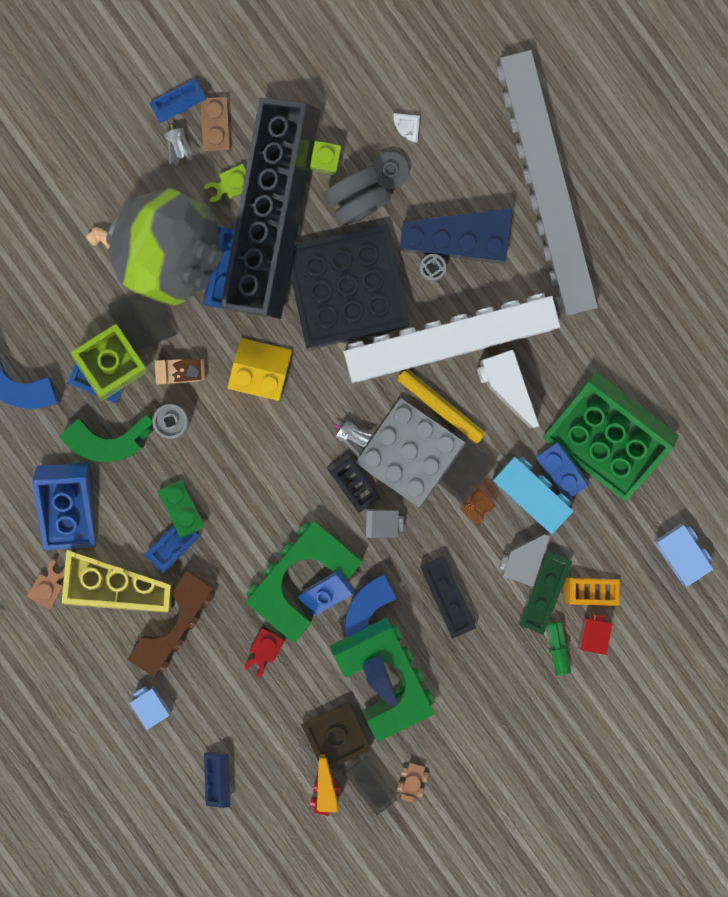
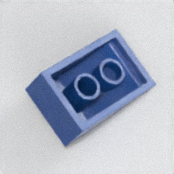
[32,463,96,550]

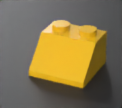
[227,338,292,401]

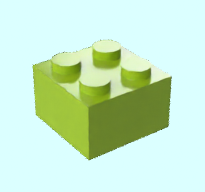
[71,324,146,402]

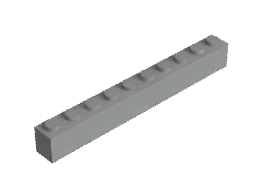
[496,50,598,317]

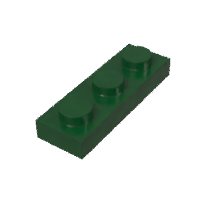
[518,551,572,635]

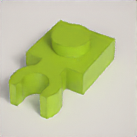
[204,164,246,203]

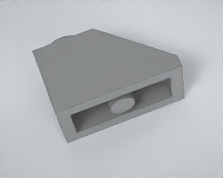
[366,509,404,538]
[499,533,550,586]

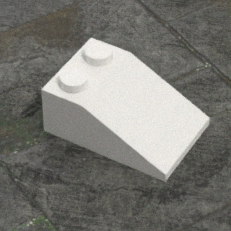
[477,350,539,428]

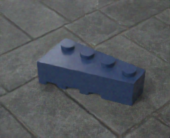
[399,208,512,264]

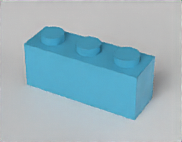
[492,457,573,534]

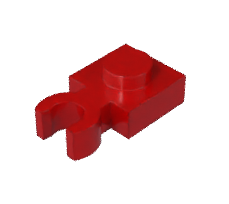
[244,627,285,677]

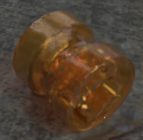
[459,489,496,526]

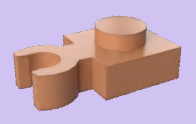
[27,559,65,609]

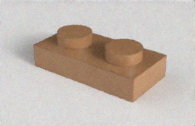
[201,97,230,152]

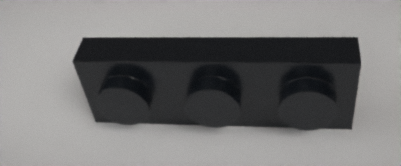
[420,555,476,639]

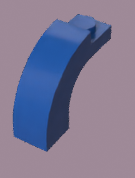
[0,359,60,409]
[346,573,396,637]

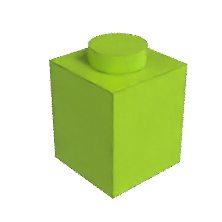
[310,141,341,176]

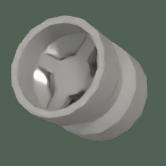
[419,254,446,282]

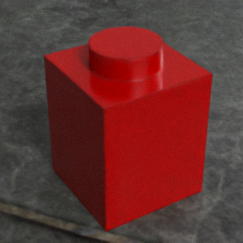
[578,613,613,655]

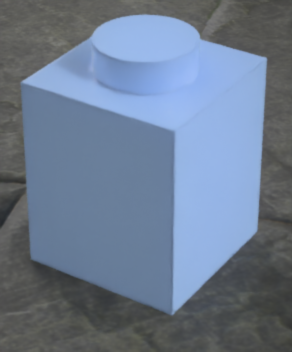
[130,686,171,730]

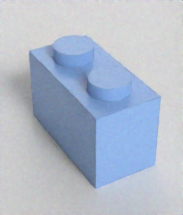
[654,524,713,587]

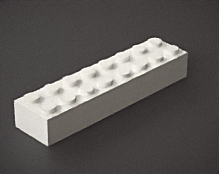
[344,293,560,384]

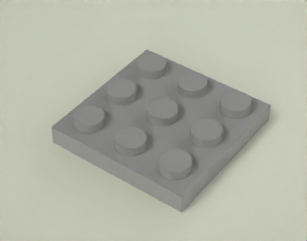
[356,398,466,509]

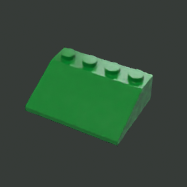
[543,371,679,502]

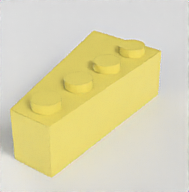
[62,550,173,613]

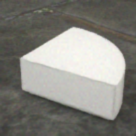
[393,113,420,143]

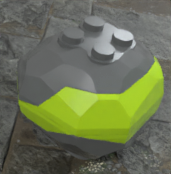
[106,189,223,305]

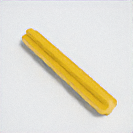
[397,369,485,444]

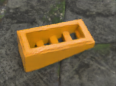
[563,578,620,606]
[317,754,339,812]

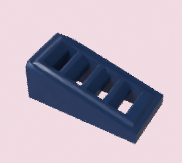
[362,656,398,707]

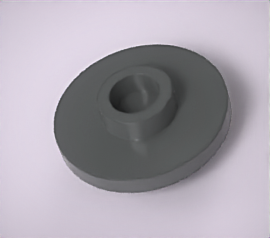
[372,152,409,189]

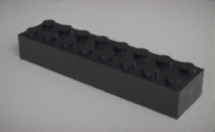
[220,98,321,319]

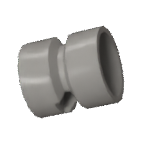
[153,404,190,439]

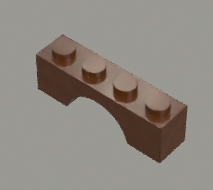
[127,570,215,677]

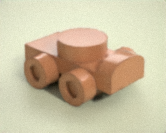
[396,762,429,803]

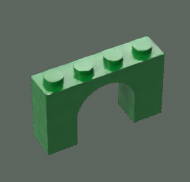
[245,520,363,643]
[330,618,435,742]

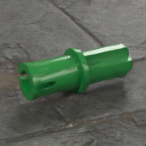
[547,622,571,676]

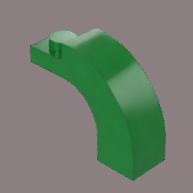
[59,415,154,462]

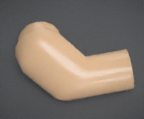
[86,227,109,249]

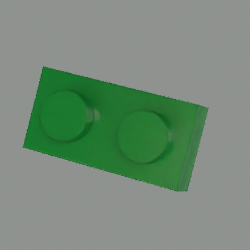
[157,480,204,539]

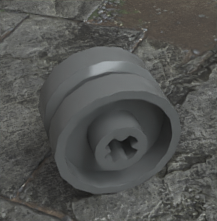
[323,167,391,228]

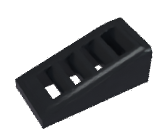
[327,453,380,513]

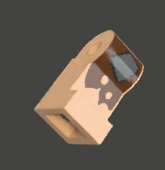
[155,359,205,385]

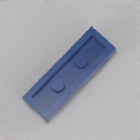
[202,226,235,310]

